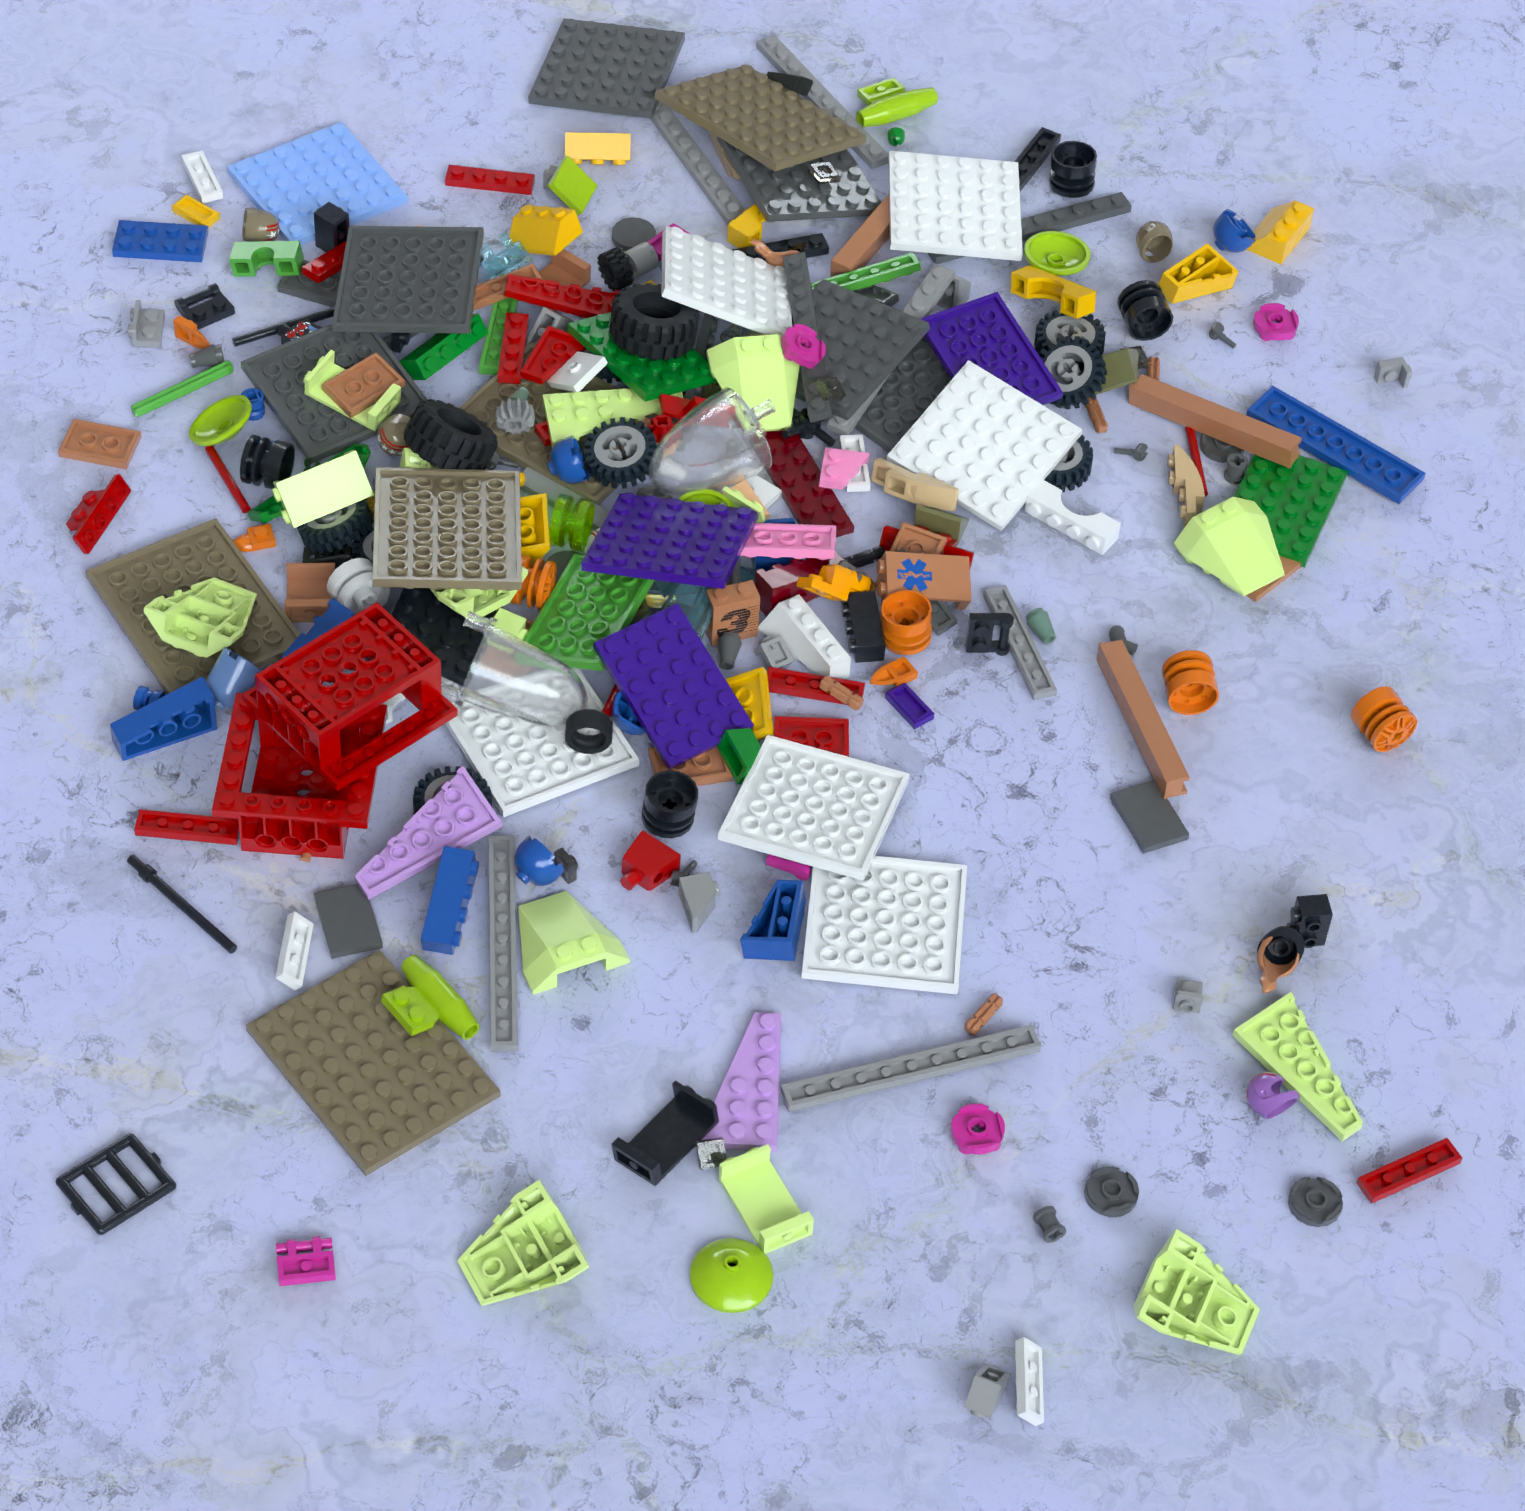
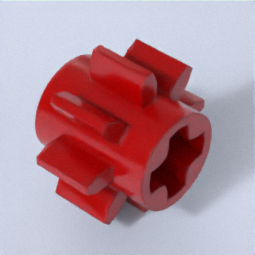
[648,415,677,444]

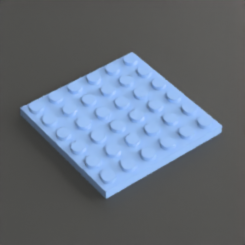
[227,122,408,246]

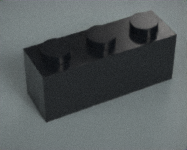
[841,591,886,663]

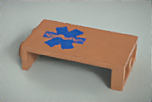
[876,551,971,610]

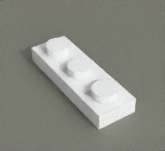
[181,150,223,203]
[839,434,871,492]
[275,911,314,990]
[1015,1337,1044,1426]

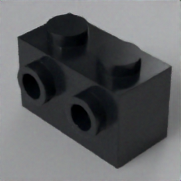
[314,202,349,252]
[1287,894,1333,948]

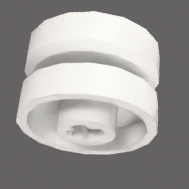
[327,558,390,615]

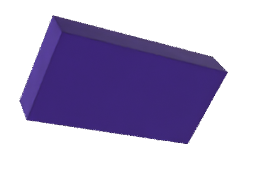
[885,683,935,729]

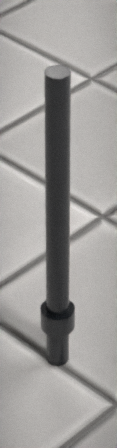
[232,304,335,347]
[127,854,237,954]

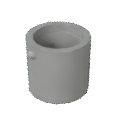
[624,242,659,279]

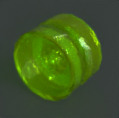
[549,494,595,552]

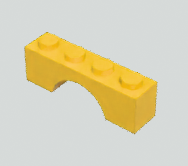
[727,203,766,248]
[1010,265,1096,319]

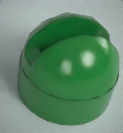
[888,127,905,146]

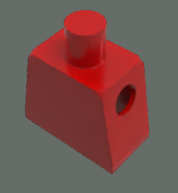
[620,830,681,891]

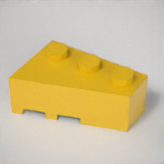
[1158,243,1239,304]

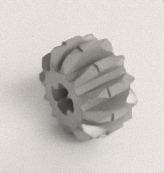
[495,397,535,435]

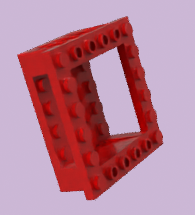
[242,602,458,791]
[212,693,388,859]

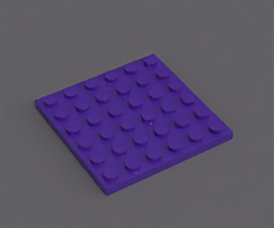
[581,493,758,589]

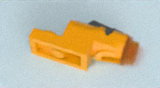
[796,560,876,601]

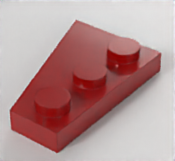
[520,326,586,385]
[774,716,849,757]

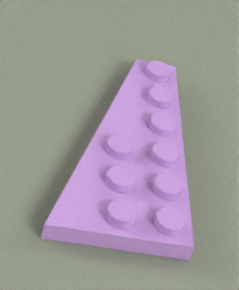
[355,765,502,900]
[695,1012,781,1152]

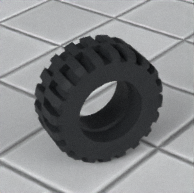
[609,283,700,361]
[404,399,498,470]

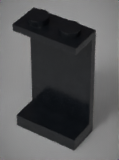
[611,1080,719,1186]

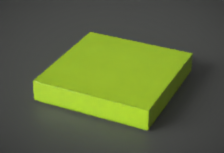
[547,155,598,216]

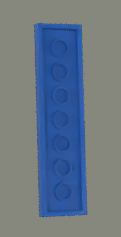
[1246,386,1426,504]

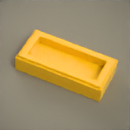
[172,194,220,228]

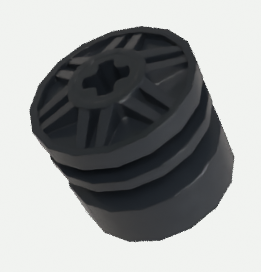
[1049,141,1097,198]
[1117,280,1174,341]
[240,435,295,489]
[641,770,698,839]

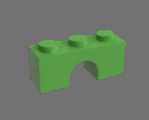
[229,241,304,277]

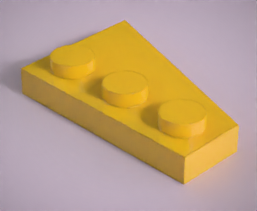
[725,667,774,740]

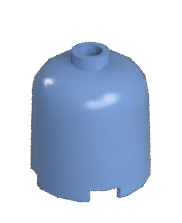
[206,647,263,710]

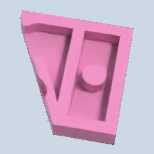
[819,447,870,490]

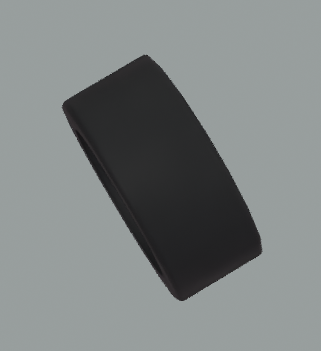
[565,709,613,754]

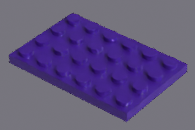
[921,292,1063,405]
[593,603,754,770]

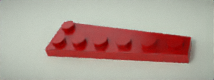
[504,274,620,318]

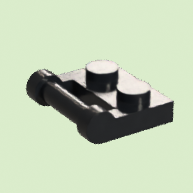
[174,283,235,330]
[965,613,1014,656]

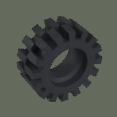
[597,247,634,292]

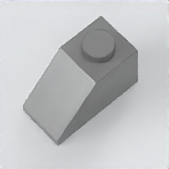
[937,275,971,309]
[525,307,573,348]
[679,872,719,933]
[964,1364,1011,1418]

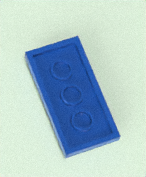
[112,220,208,263]

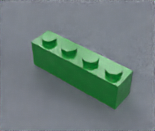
[400,313,488,381]

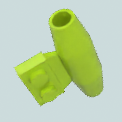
[856,78,938,128]
[381,955,480,1040]

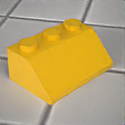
[565,132,631,165]
[1246,200,1314,265]
[507,204,583,256]
[520,493,551,568]

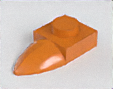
[173,315,210,349]
[232,523,276,552]
[870,656,918,687]

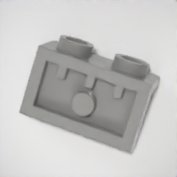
[128,300,165,348]

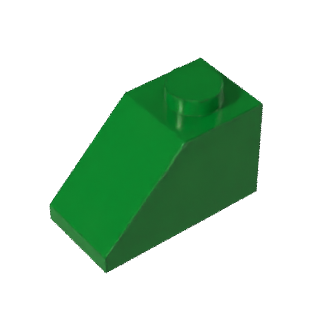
[716,728,761,784]

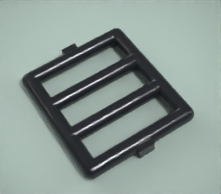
[55,1133,177,1235]

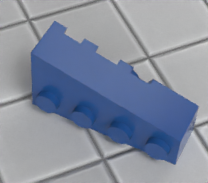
[110,676,217,761]
[421,846,479,955]

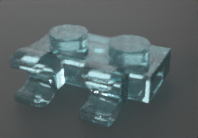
[481,231,532,280]

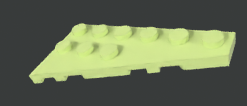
[543,388,684,448]
[1233,992,1363,1142]

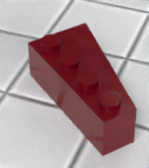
[755,551,844,617]

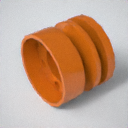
[510,554,556,610]
[881,590,932,655]
[1162,650,1219,715]
[1351,686,1418,752]

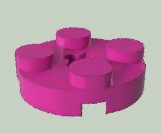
[1253,303,1299,341]
[781,324,826,369]
[950,1104,1005,1155]

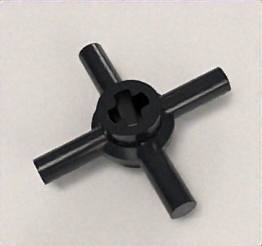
[782,408,836,447]

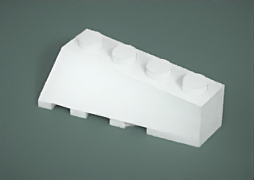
[758,594,851,679]

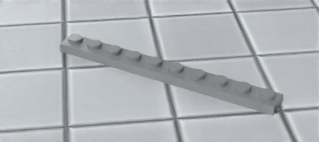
[756,35,889,169]
[650,101,745,226]
[827,263,955,435]
[489,836,518,1052]
[780,1025,1041,1112]

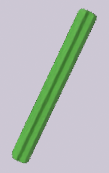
[131,360,234,417]

